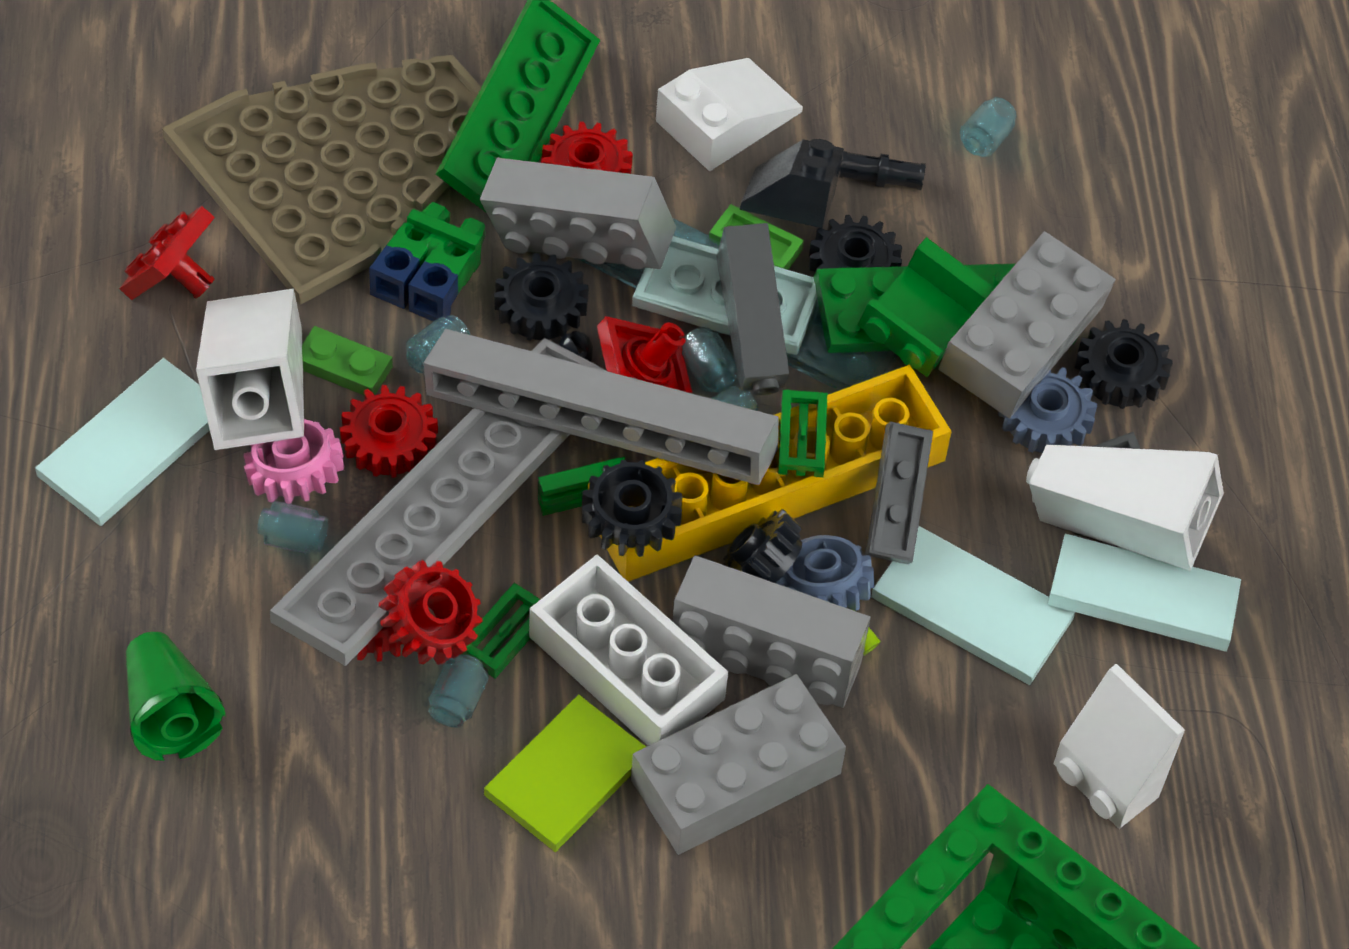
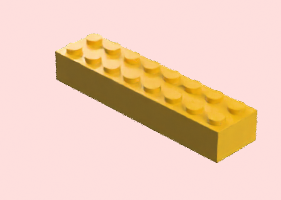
[588,365,952,582]

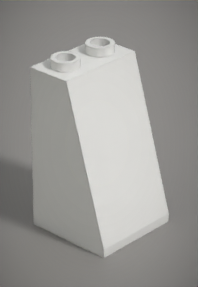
[196,289,304,450]
[1026,445,1224,571]

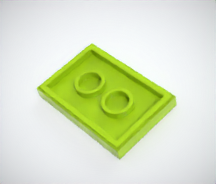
[484,694,646,853]

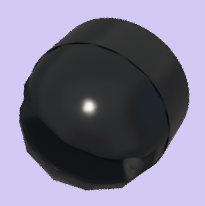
[558,331,593,362]

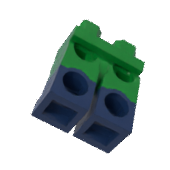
[369,202,485,325]

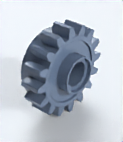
[998,367,1097,453]
[776,535,874,611]

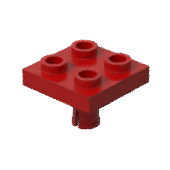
[119,206,215,300]
[597,316,693,394]

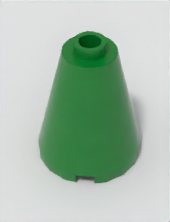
[126,632,225,761]

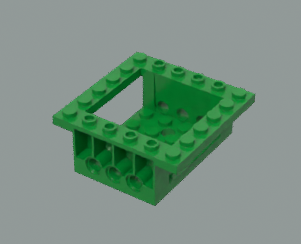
[832,784,1201,949]

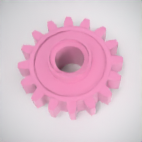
[244,419,344,504]

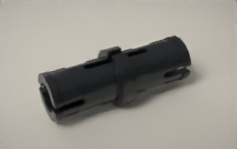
[839,151,926,190]

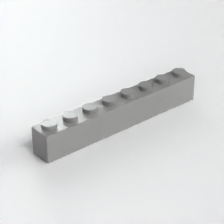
[423,329,779,485]

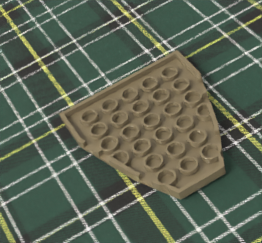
[162,55,481,305]

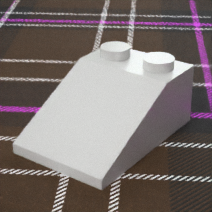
[656,58,803,171]
[1053,664,1185,829]

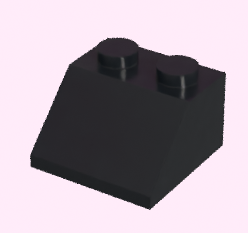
[740,139,844,228]

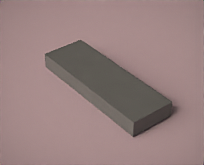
[865,421,933,564]

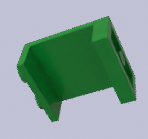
[857,237,995,377]

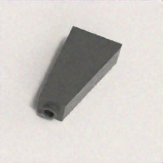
[716,223,789,395]

